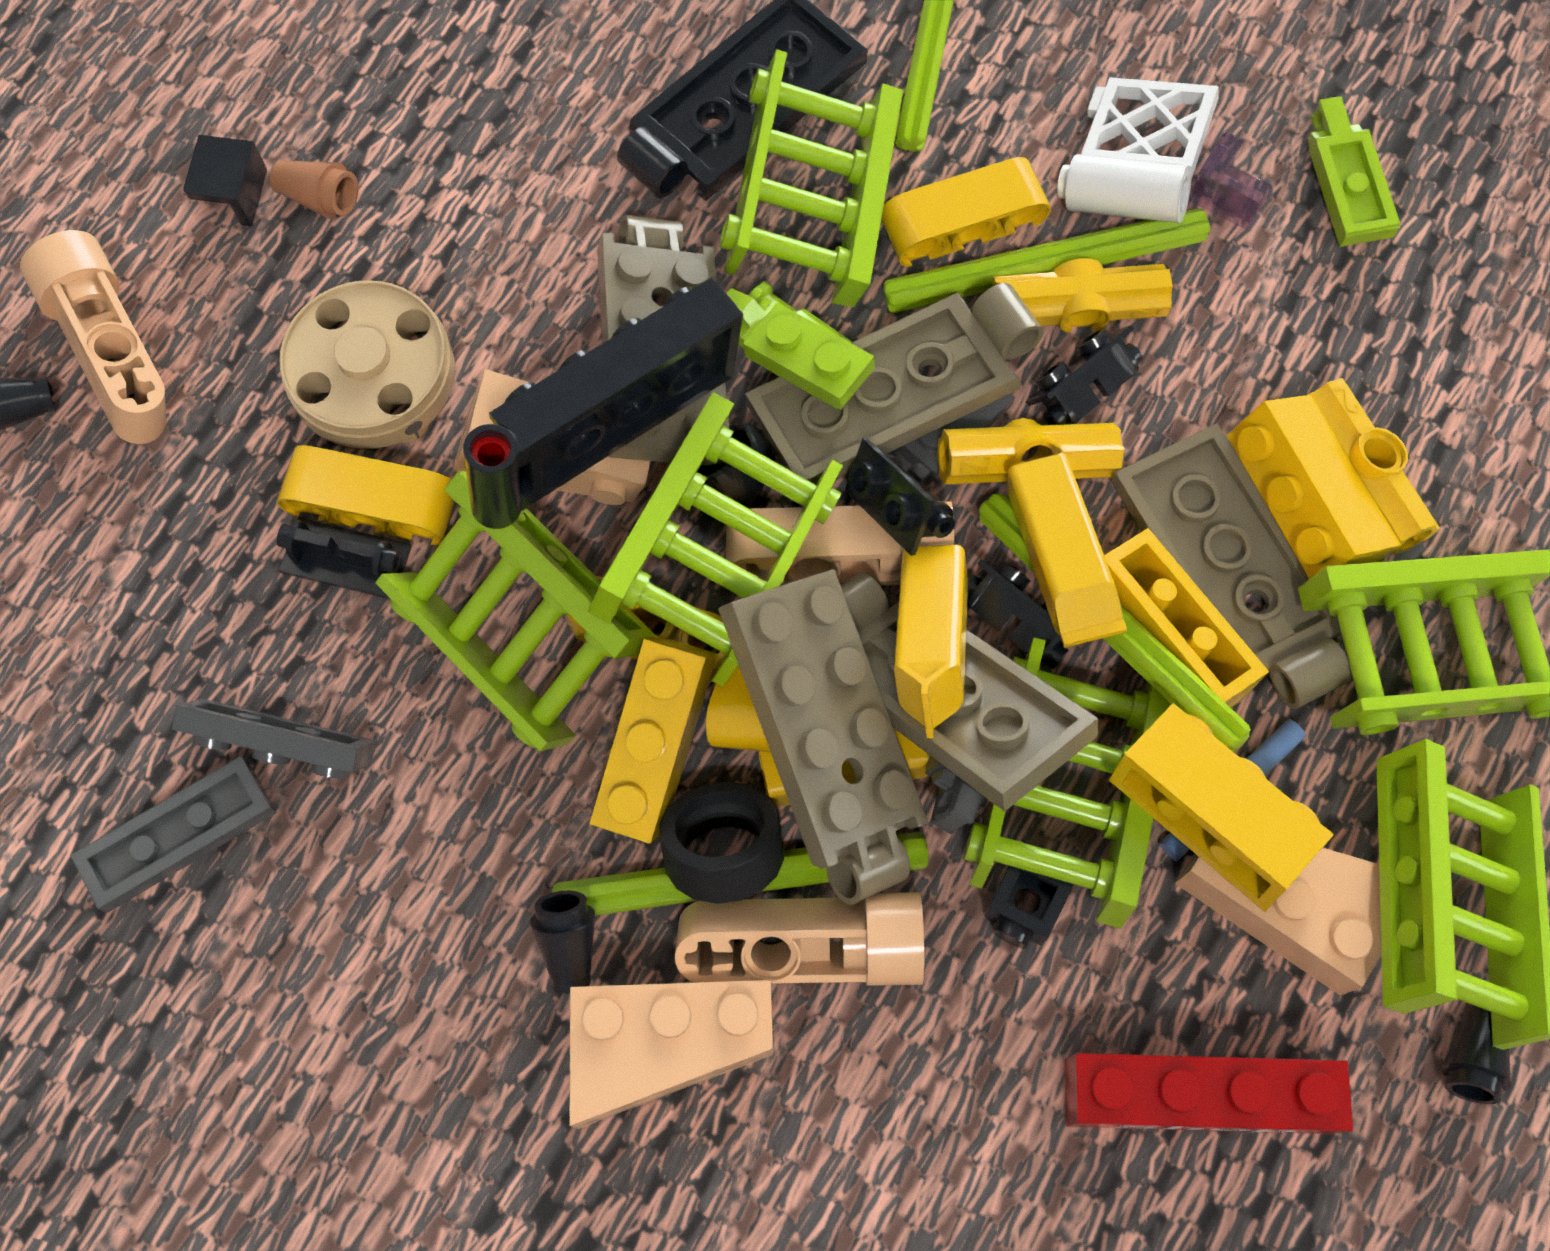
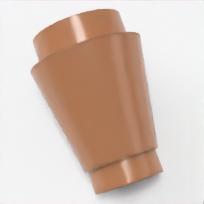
[270,160,358,219]

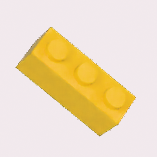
[1226,395,1401,579]
[1104,528,1269,708]
[589,636,717,844]
[1109,703,1334,912]

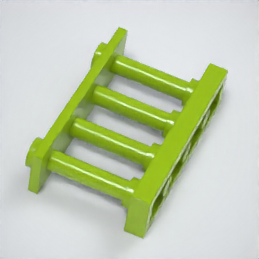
[719,49,903,307]
[587,392,843,687]
[375,471,656,752]
[1298,549,1550,735]
[964,637,1171,929]
[1376,739,1550,1050]

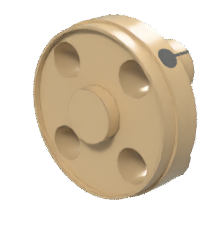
[280,280,455,449]

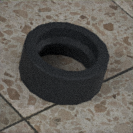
[659,782,784,904]

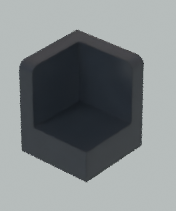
[183,135,267,227]

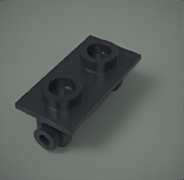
[1025,325,1143,425]
[844,438,955,556]
[277,517,412,600]
[967,558,1069,669]

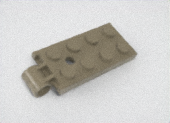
[597,215,729,467]
[745,283,1044,485]
[1111,423,1352,709]
[718,569,928,905]
[840,572,1098,812]

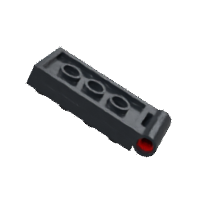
[463,277,743,529]

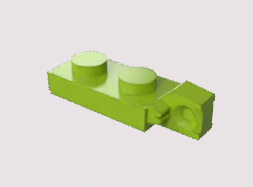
[1308,96,1400,247]
[726,288,875,410]

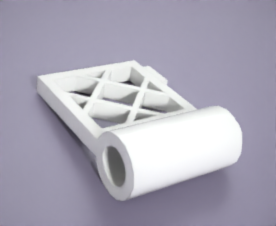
[1057,77,1218,223]

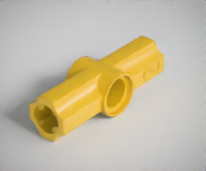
[992,258,1173,333]
[1308,378,1440,555]
[936,418,1124,484]

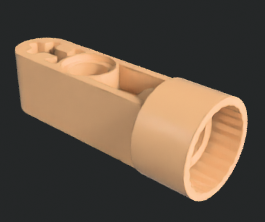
[20,230,166,444]
[725,501,954,586]
[675,892,924,986]

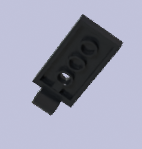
[617,0,868,201]

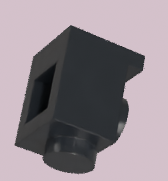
[984,839,1074,949]

